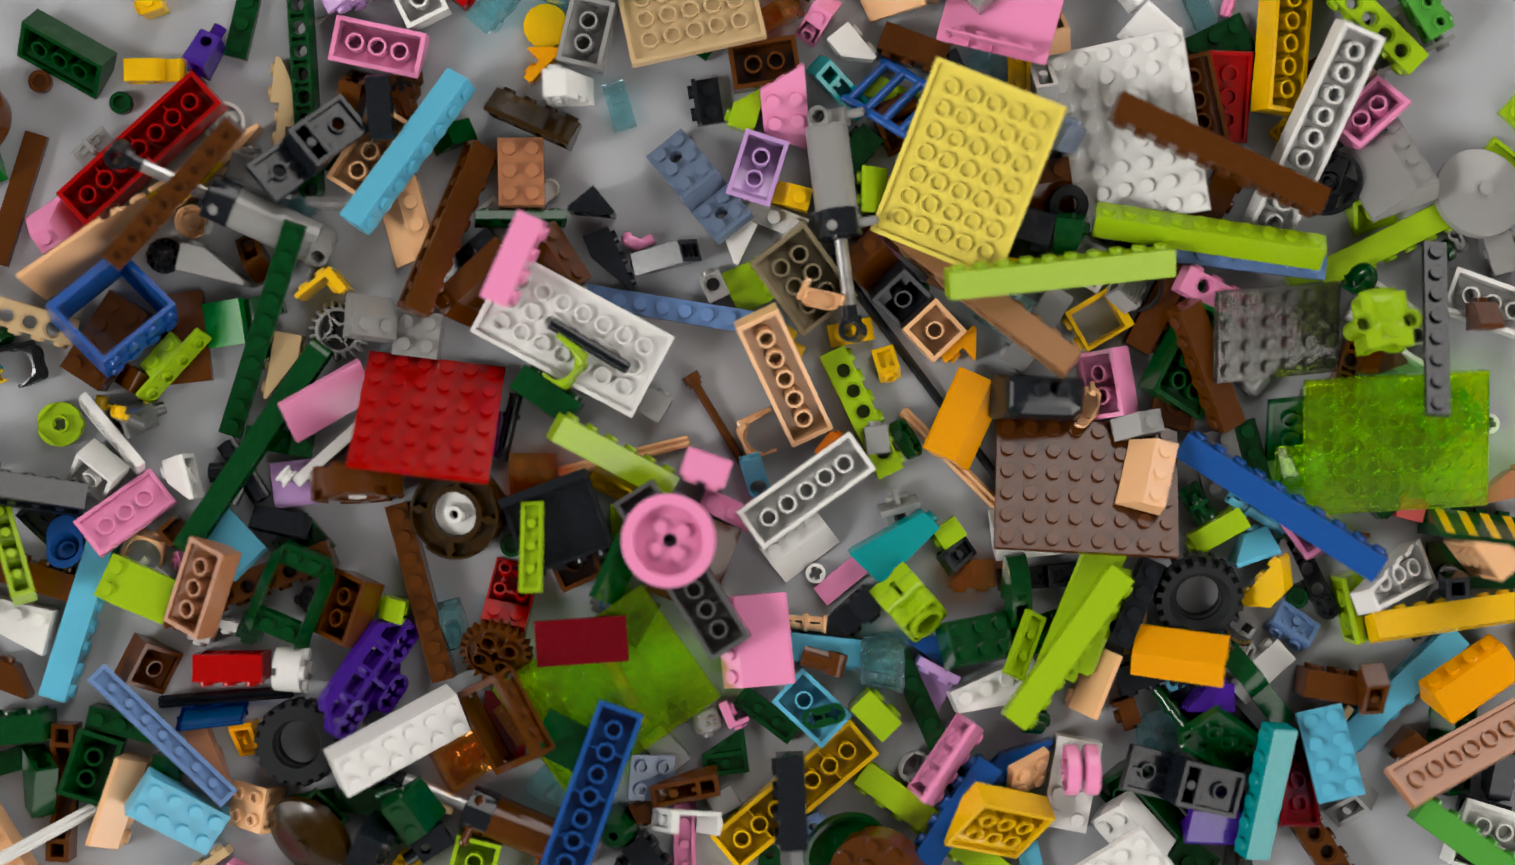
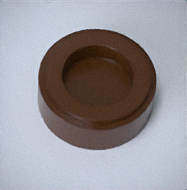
[28,70,53,94]

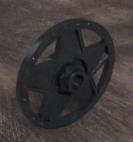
[1318,150,1363,216]

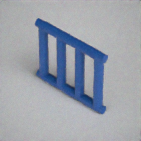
[841,57,927,139]

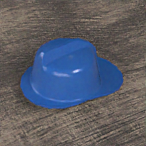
[46,515,84,568]

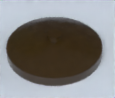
[270,796,352,865]

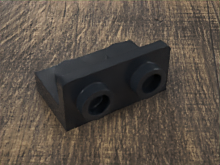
[687,77,725,127]

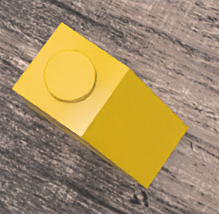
[771,181,813,214]

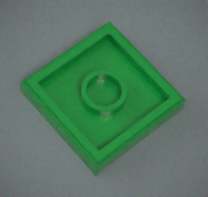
[202,298,249,349]

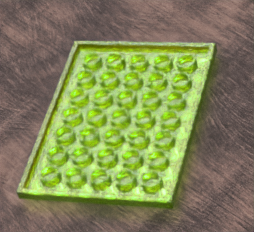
[1304,369,1490,515]
[492,584,721,793]

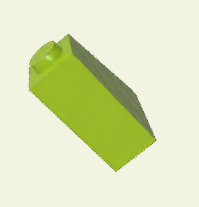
[1184,505,1251,554]

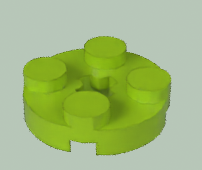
[37,402,86,447]

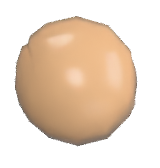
[174,204,207,239]

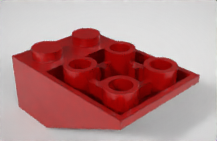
[480,557,536,633]

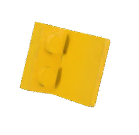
[294,267,355,302]

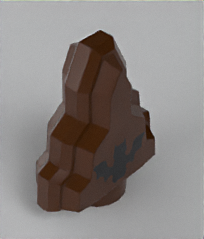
[390,71,424,121]

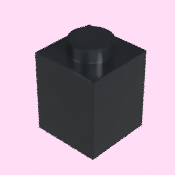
[1438,570,1471,601]

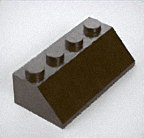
[483,86,582,151]

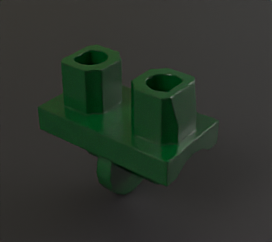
[1178,480,1218,527]

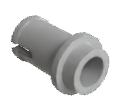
[1448,229,1469,253]

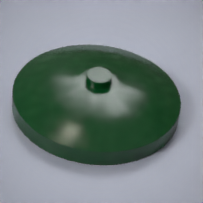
[803,812,885,865]

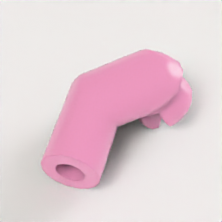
[621,232,656,252]

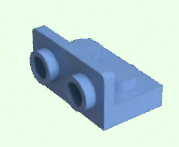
[1263,599,1321,652]

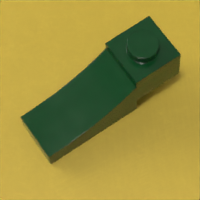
[245,425,315,458]

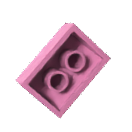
[1338,75,1412,150]
[1077,345,1139,420]

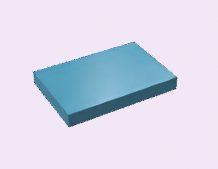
[208,507,269,582]

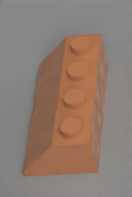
[163,536,242,640]

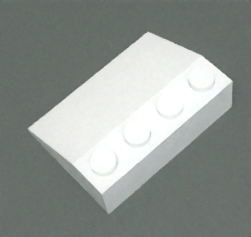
[1439,797,1515,865]

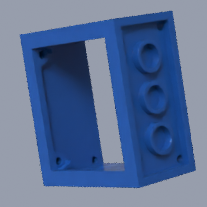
[46,259,178,378]

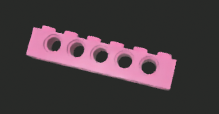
[1170,263,1305,352]

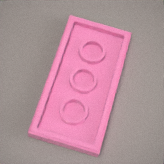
[277,359,365,443]
[73,468,178,558]

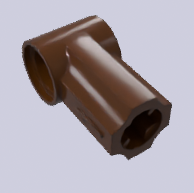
[800,645,848,678]

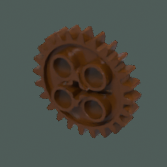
[459,618,534,680]

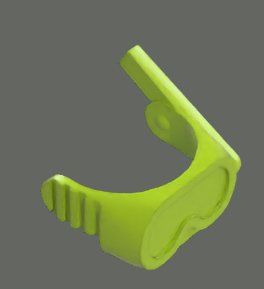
[541,333,589,390]

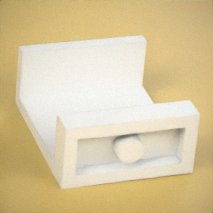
[651,807,723,836]

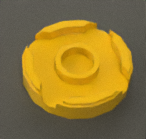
[523,3,566,47]

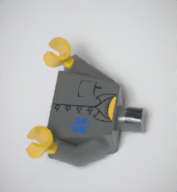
[95,394,167,439]

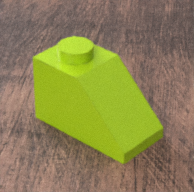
[724,89,761,133]
[376,594,411,625]

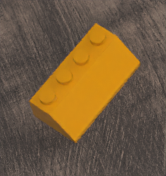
[1418,634,1515,725]

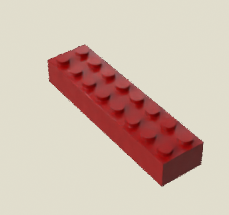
[56,70,229,226]

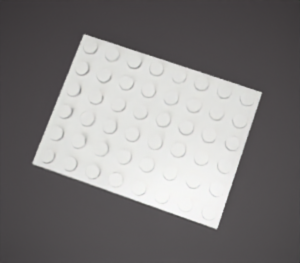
[1047,27,1212,232]

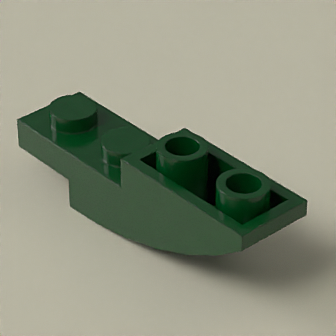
[1000,552,1033,641]

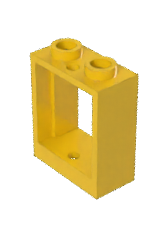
[1061,287,1135,353]

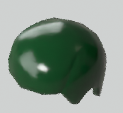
[1342,263,1378,296]

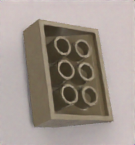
[749,221,858,337]

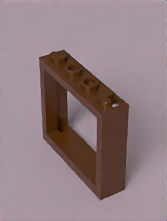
[456,665,555,775]

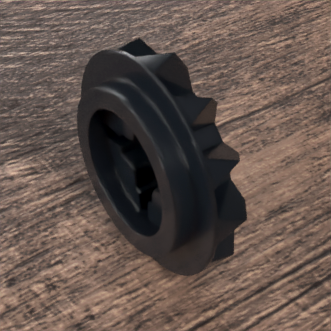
[146,237,180,274]

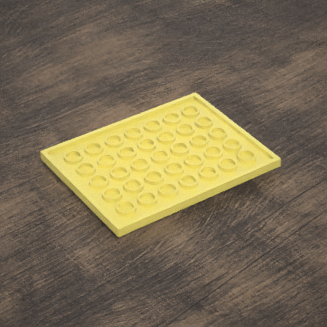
[870,57,1068,266]

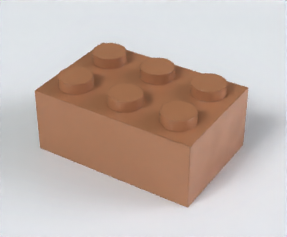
[497,137,546,210]

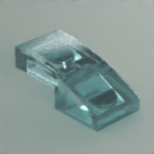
[602,79,637,133]

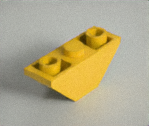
[1242,552,1293,608]

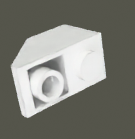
[826,22,877,63]

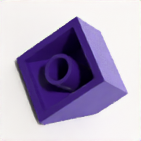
[1179,678,1235,712]

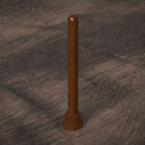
[682,370,744,466]

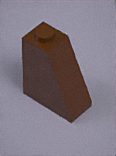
[332,69,373,130]

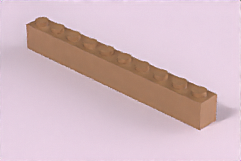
[884,237,1082,380]

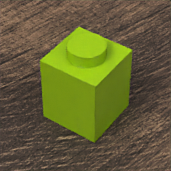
[930,515,967,550]

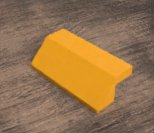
[922,367,992,471]
[1130,623,1230,688]

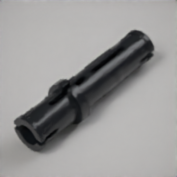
[495,392,523,461]

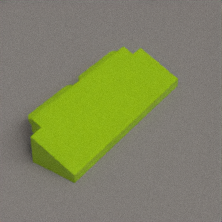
[1035,554,1133,683]

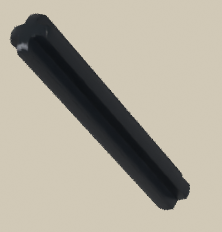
[548,318,631,374]

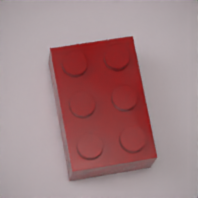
[192,650,272,686]

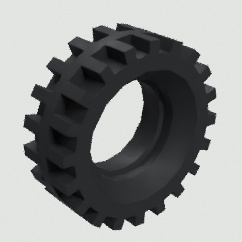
[1153,550,1244,634]

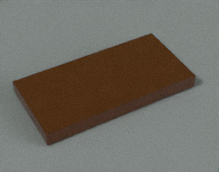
[161,290,214,385]

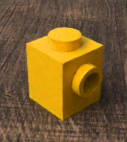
[133,0,170,20]

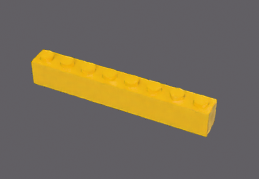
[1363,589,1515,644]

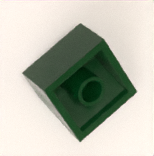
[381,776,446,846]

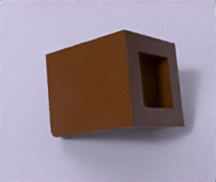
[155,515,186,548]

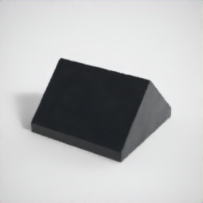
[568,185,617,219]

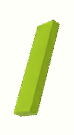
[518,501,545,593]

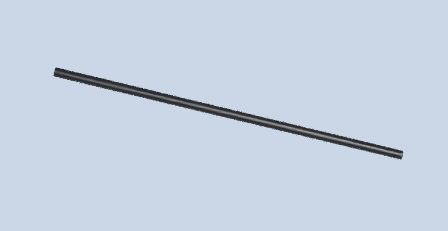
[830,254,995,482]

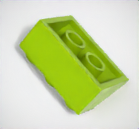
[1329,570,1370,645]

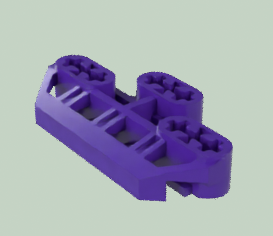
[318,619,419,740]

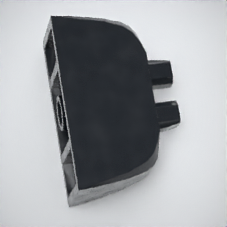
[989,373,1085,422]

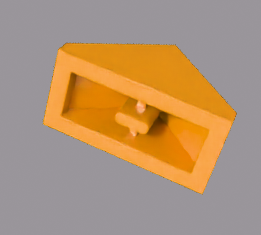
[228,718,259,756]

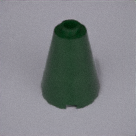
[599,803,639,849]

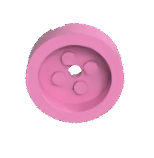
[621,494,717,588]

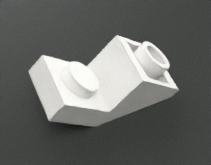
[187,616,243,647]

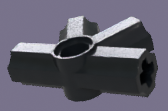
[207,437,271,506]

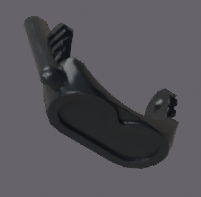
[0,340,48,388]

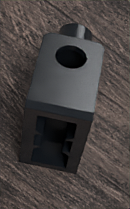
[402,820,454,865]

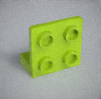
[721,255,775,310]

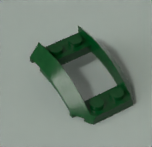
[244,540,337,649]

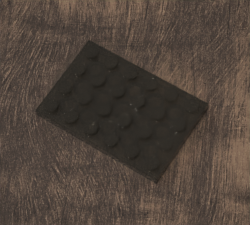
[1213,281,1341,383]

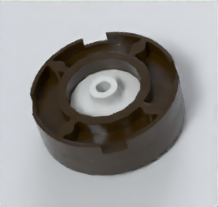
[410,476,506,560]

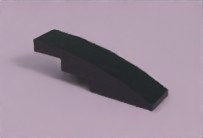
[996,562,1077,591]

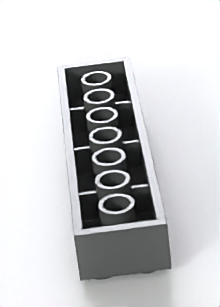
[613,479,752,661]

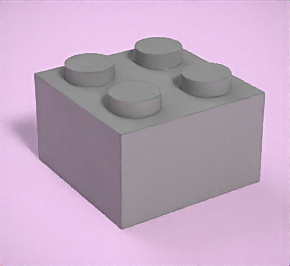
[391,309,446,360]

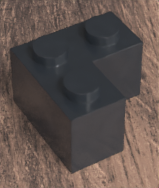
[828,586,882,638]

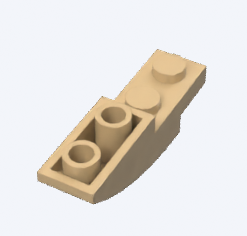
[268,56,294,145]

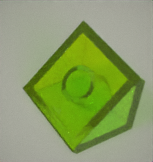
[1275,443,1328,490]

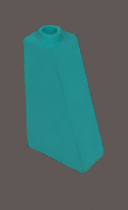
[848,508,940,583]

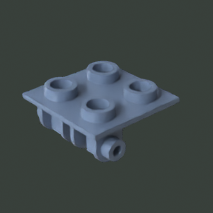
[627,752,675,801]

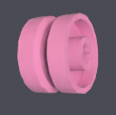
[1061,744,1101,795]

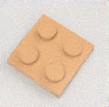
[1005,747,1050,792]

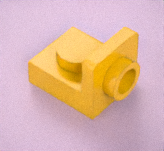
[871,344,901,383]

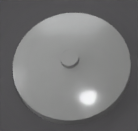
[1434,149,1515,239]

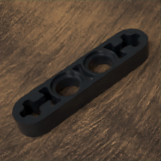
[1287,540,1339,620]

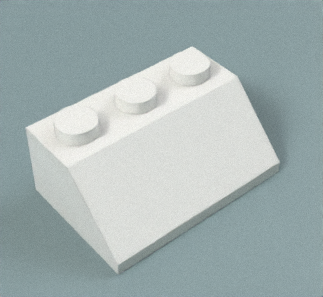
[759,512,840,583]

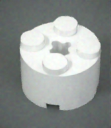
[271,645,314,693]

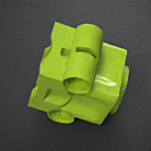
[1342,287,1422,357]
[869,562,948,643]

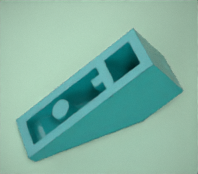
[805,55,869,122]

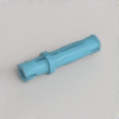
[1225,492,1285,536]

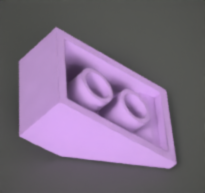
[726,128,790,207]

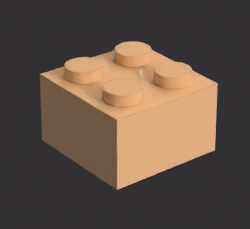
[901,298,967,363]

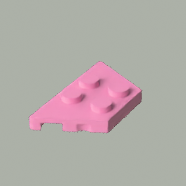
[760,63,809,150]

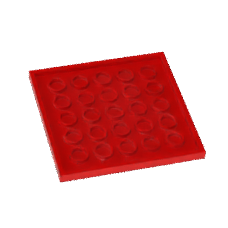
[347,350,506,484]

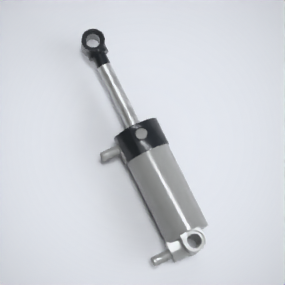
[805,105,879,343]
[103,139,338,281]

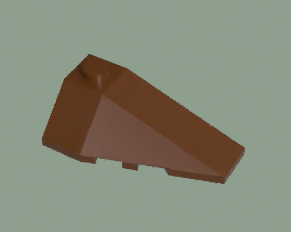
[435,236,503,327]

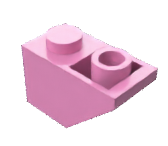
[795,0,842,48]

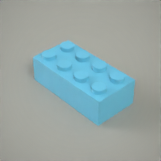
[1294,703,1366,804]
[124,766,231,855]

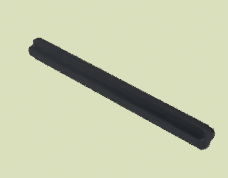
[158,687,294,708]

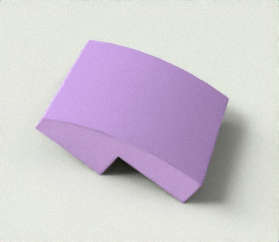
[269,458,318,508]

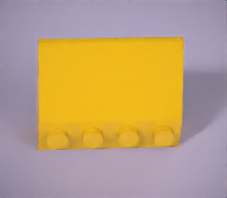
[944,782,1056,859]

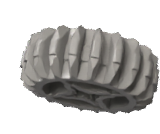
[309,300,369,361]

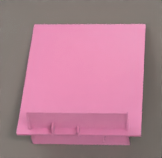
[936,0,1064,65]

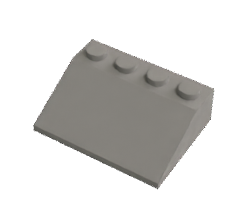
[1333,117,1440,222]

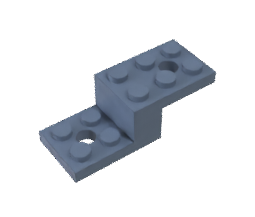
[646,129,754,245]

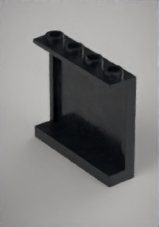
[498,468,613,576]

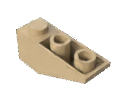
[261,331,306,399]

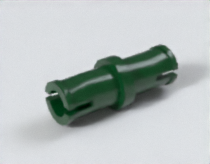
[1152,685,1191,728]

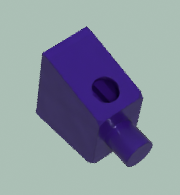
[182,23,227,81]

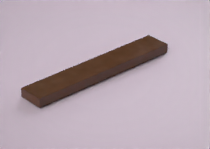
[0,130,50,267]

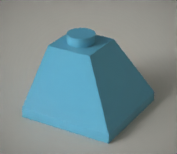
[1226,523,1281,568]

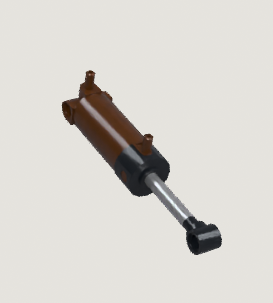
[375,770,556,860]

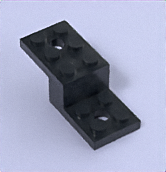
[245,93,369,204]
[1118,743,1247,819]

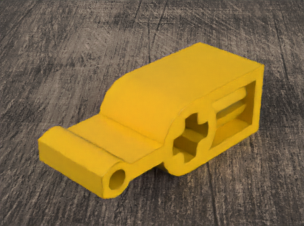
[123,58,186,85]

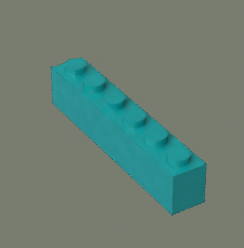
[1234,721,1298,860]

